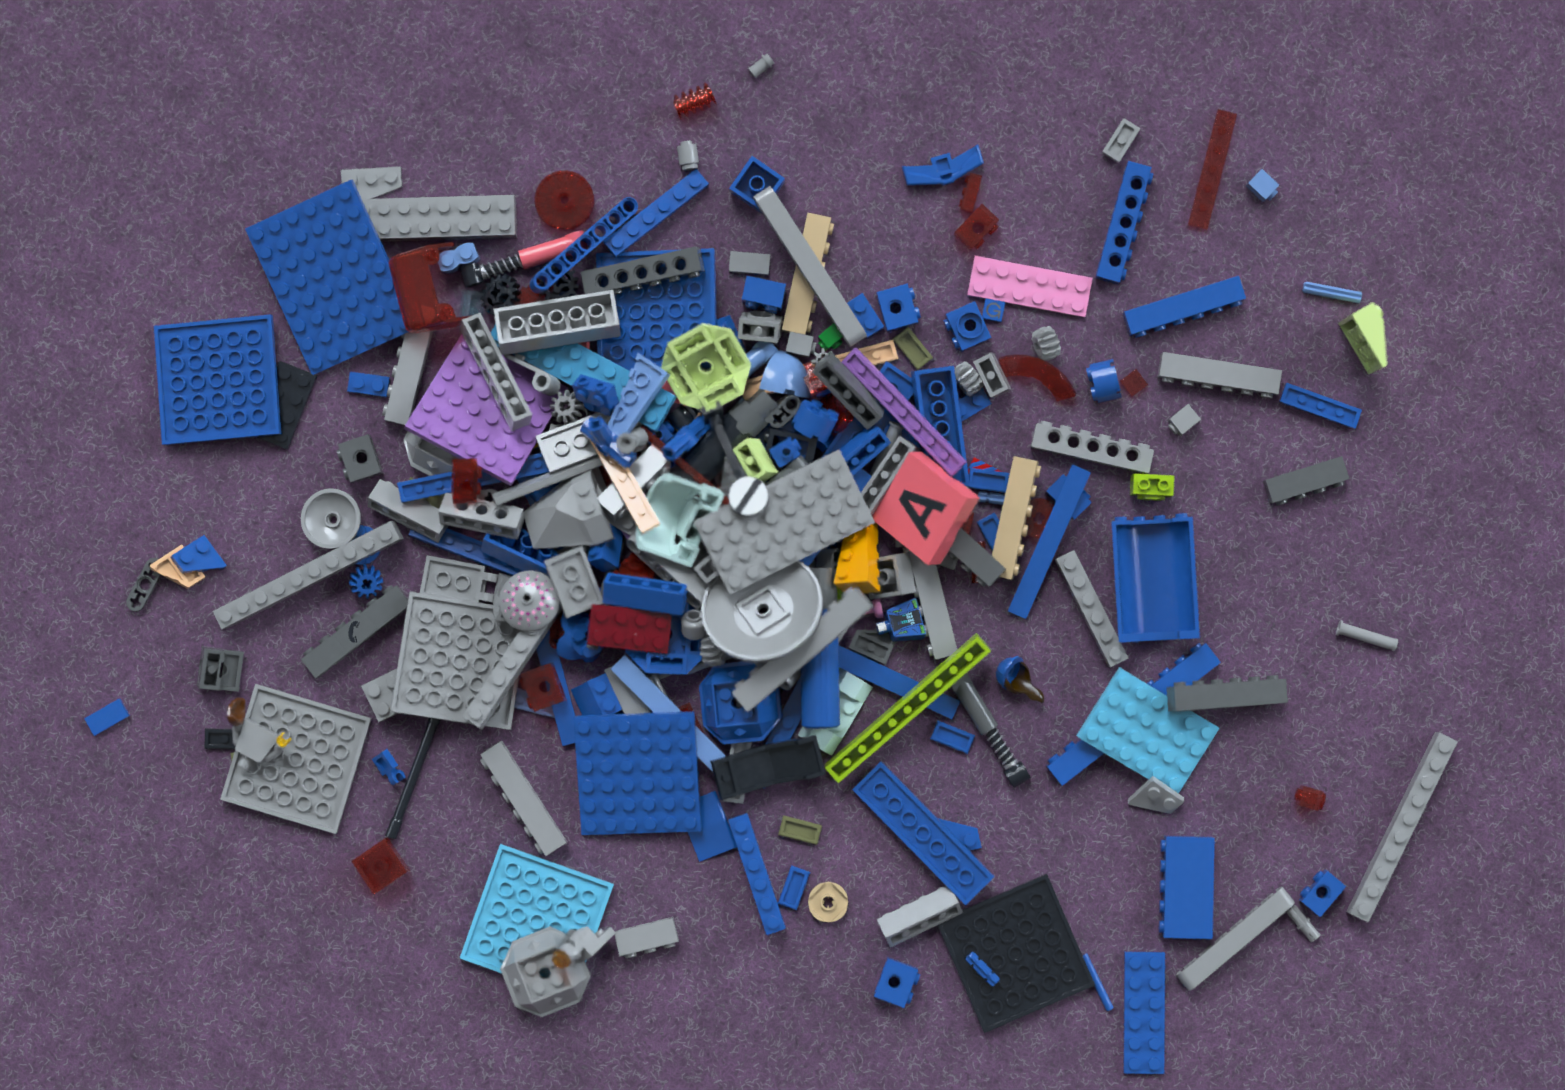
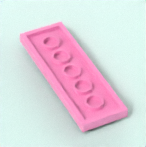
[967,256,1093,318]

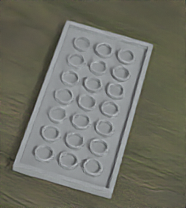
[693,450,875,595]

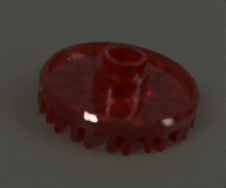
[534,170,595,231]

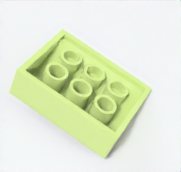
[1338,303,1387,375]

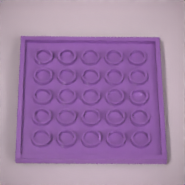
[404,334,568,486]

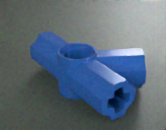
[661,415,711,461]
[580,417,637,469]

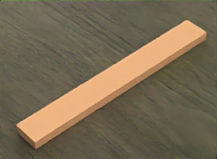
[742,340,898,401]

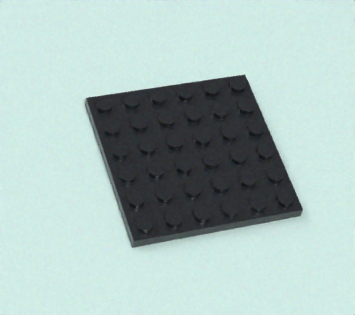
[938,873,1095,1033]

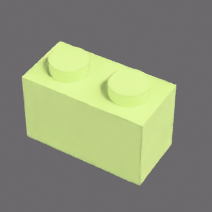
[733,438,778,483]

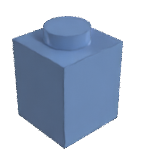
[1246,169,1279,202]

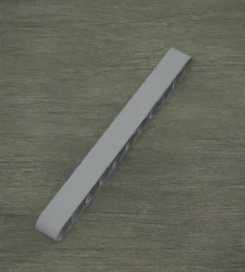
[626,531,801,690]

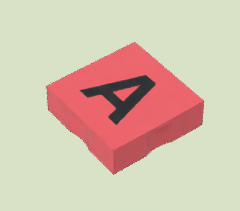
[872,452,980,565]

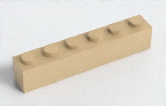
[782,213,834,335]
[992,456,1041,580]

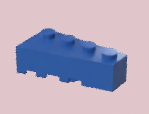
[481,518,560,578]

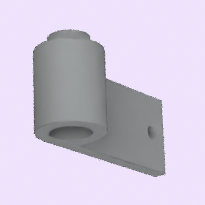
[504,353,560,396]

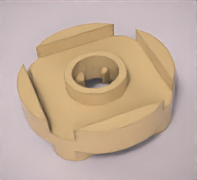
[808,881,848,922]

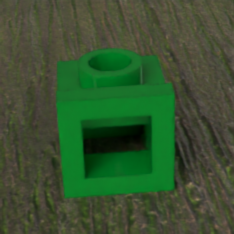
[818,323,843,352]

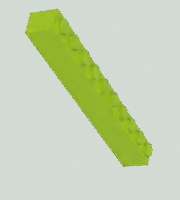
[825,633,991,783]

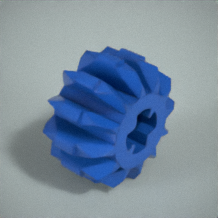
[349,564,383,599]

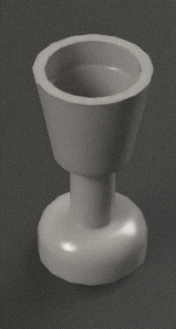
[616,428,648,453]

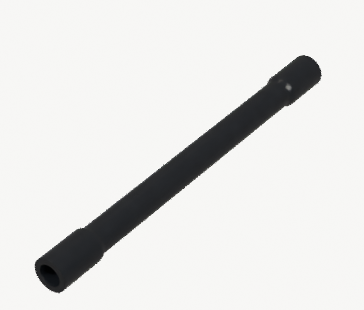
[385,718,441,839]

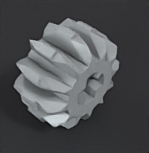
[1031,326,1061,361]
[954,361,983,396]
[550,390,584,424]
[700,634,727,667]

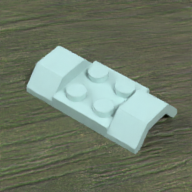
[798,668,873,756]

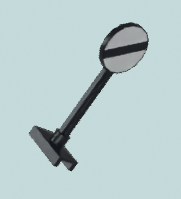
[700,400,769,517]

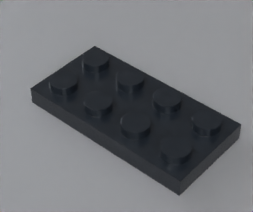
[257,361,317,450]

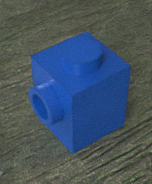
[769,436,802,468]

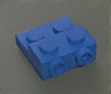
[572,374,619,416]

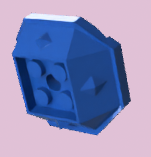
[625,601,703,675]
[699,661,783,744]

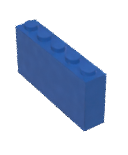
[1158,835,1215,939]

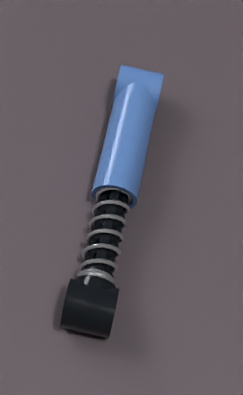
[667,341,779,431]

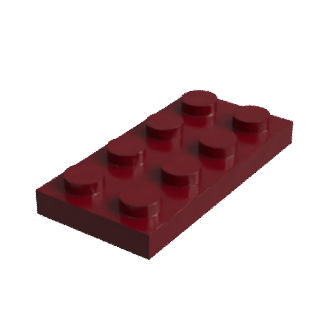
[586,604,672,654]

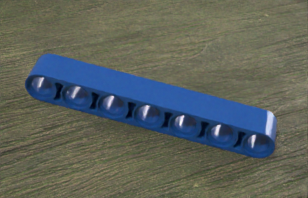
[529,197,638,294]

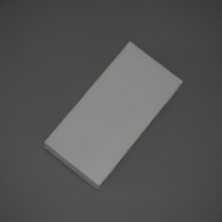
[729,251,770,275]

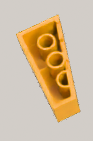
[833,522,880,593]

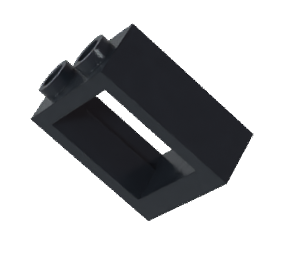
[763,427,818,472]

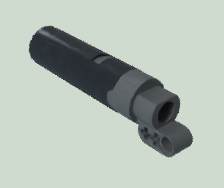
[645,389,801,496]

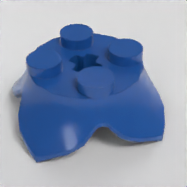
[556,612,604,663]

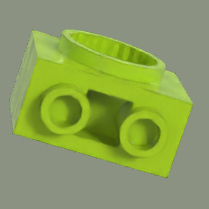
[1130,474,1174,501]

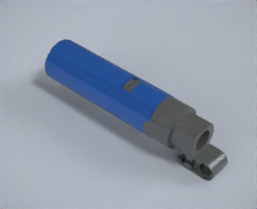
[801,548,841,729]

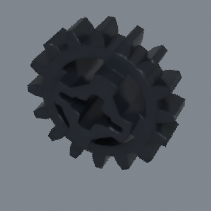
[536,264,579,301]
[480,274,522,316]

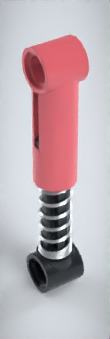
[459,231,588,288]

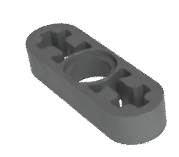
[126,558,162,611]

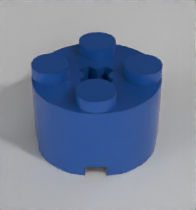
[1086,359,1122,403]
[791,399,839,442]

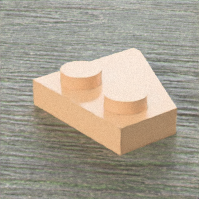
[149,545,205,589]

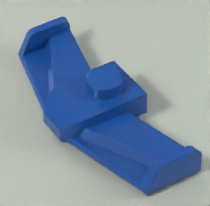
[902,144,984,186]

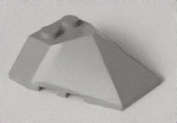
[524,469,614,549]

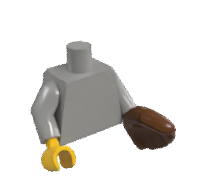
[227,698,292,770]

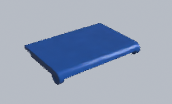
[688,791,737,862]

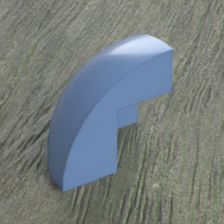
[759,350,810,398]

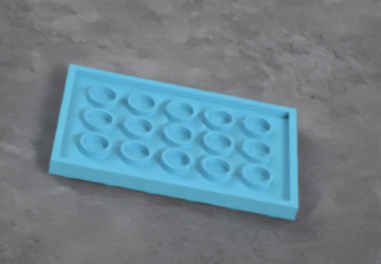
[1076,667,1219,793]

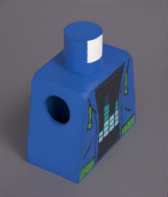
[876,598,926,642]

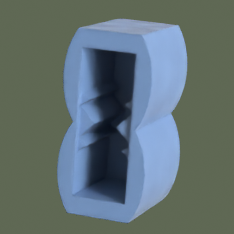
[436,243,480,274]

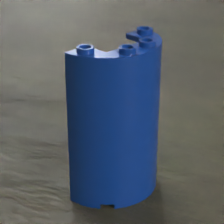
[1112,513,1200,642]

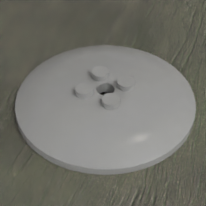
[701,560,823,662]

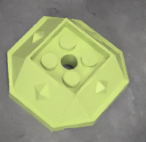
[661,323,751,412]

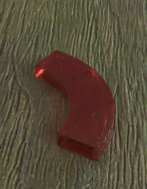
[999,355,1076,401]

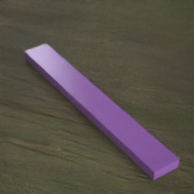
[842,348,967,477]

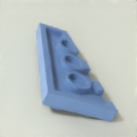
[608,353,670,437]

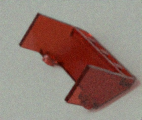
[389,242,472,333]

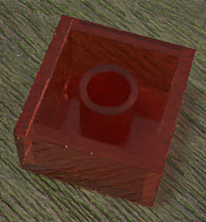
[351,837,410,894]

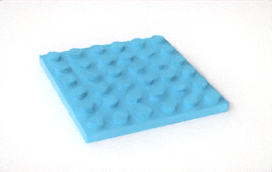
[460,844,614,978]

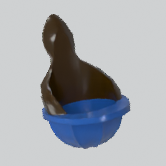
[996,656,1044,703]

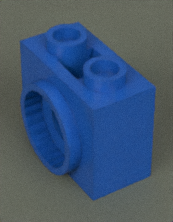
[876,283,921,333]
[943,301,991,352]
[873,957,920,1008]

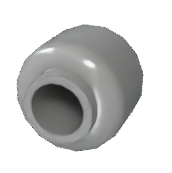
[681,610,707,640]

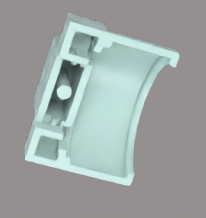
[636,473,724,567]

